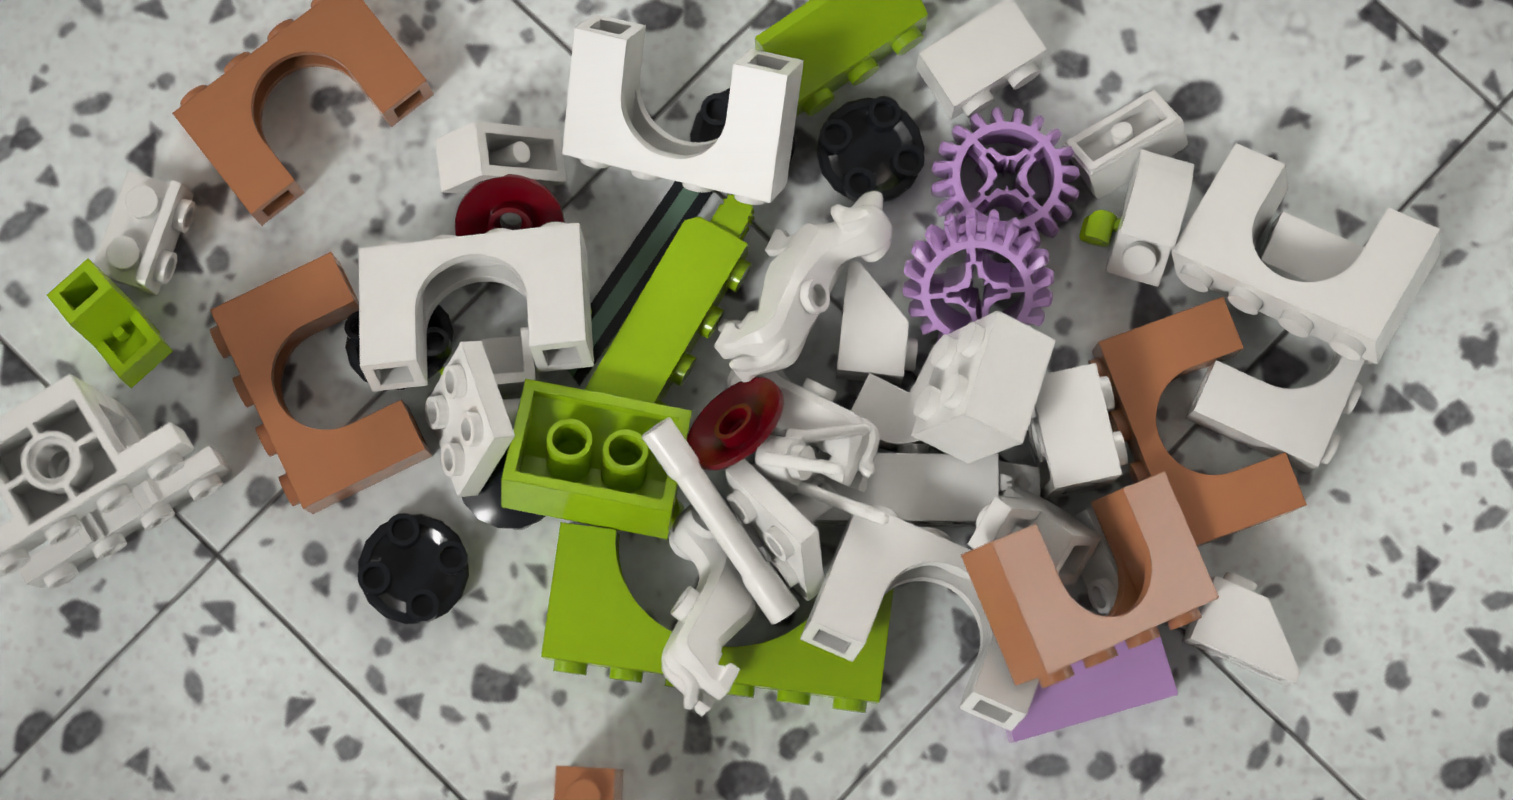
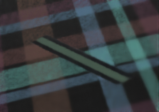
[567,181,713,386]

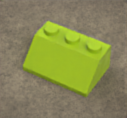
[755,0,928,117]
[501,378,692,539]

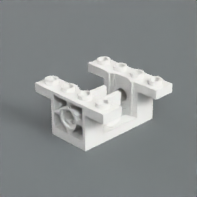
[0,374,232,590]

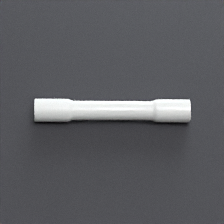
[641,417,800,625]

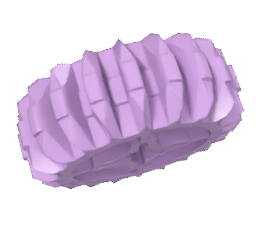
[931,107,1080,255]
[903,207,1054,342]

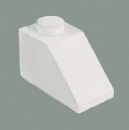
[435,121,567,194]
[836,260,918,385]
[1182,572,1301,686]

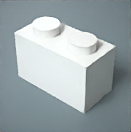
[916,0,1047,120]

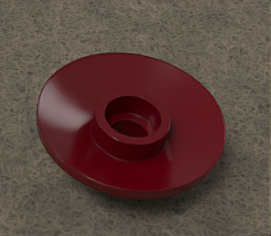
[455,174,565,237]
[687,377,784,470]

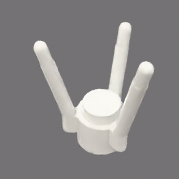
[755,423,889,524]

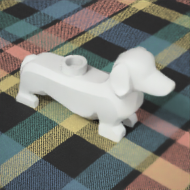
[714,191,893,383]
[717,310,880,493]
[662,498,761,716]

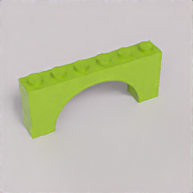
[541,522,894,713]

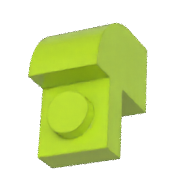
[47,258,173,389]

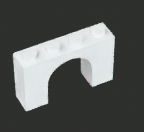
[562,14,804,205]
[1171,143,1440,364]
[1185,211,1372,473]
[358,222,594,392]
[800,501,1070,731]

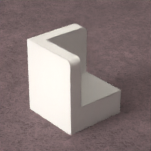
[481,327,541,395]

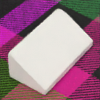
[1062,89,1188,199]

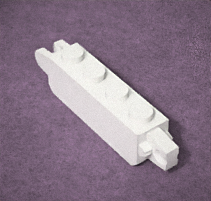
[751,444,1040,527]

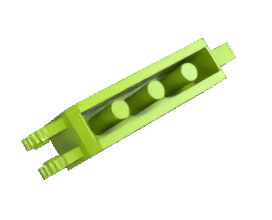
[584,194,754,406]

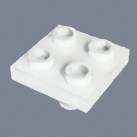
[425,341,521,497]
[726,458,836,602]

